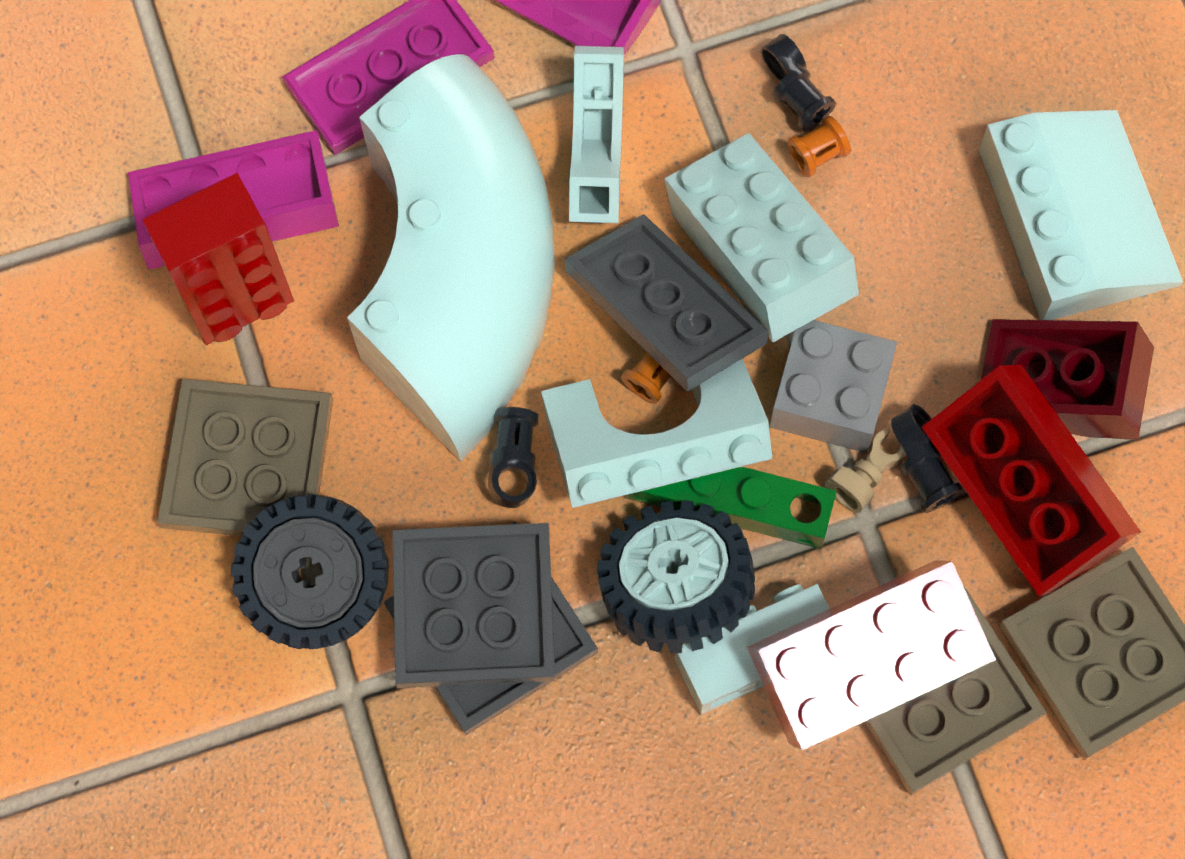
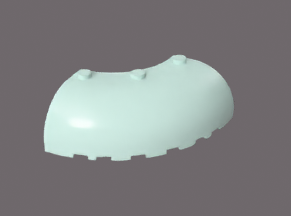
[347,54,555,462]

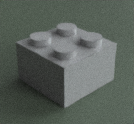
[770,320,897,453]

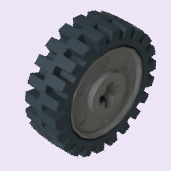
[231,494,389,649]

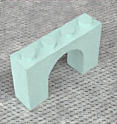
[541,359,772,508]

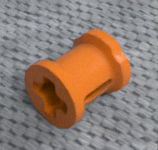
[787,116,851,177]
[621,352,671,404]

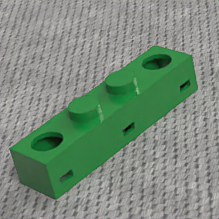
[625,466,837,549]

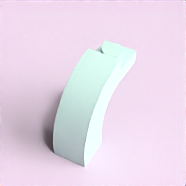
[569,46,624,223]

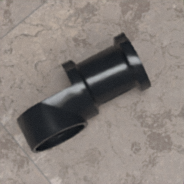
[761,34,836,132]
[891,404,964,513]
[488,407,539,508]

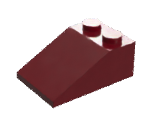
[981,319,1154,440]

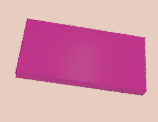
[282,0,495,155]

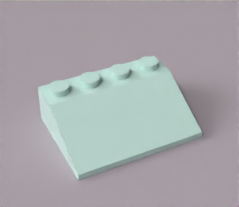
[979,110,1183,320]

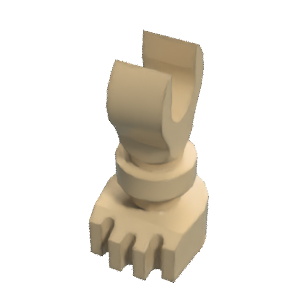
[824,429,906,513]

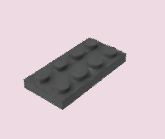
[565,214,768,392]

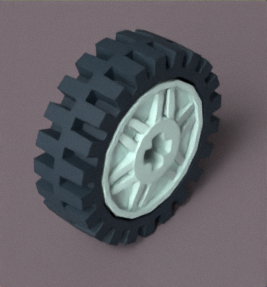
[597,500,755,653]

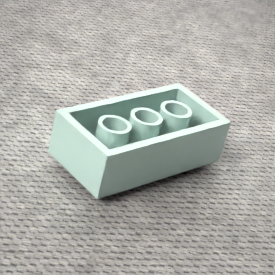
[664,133,859,342]

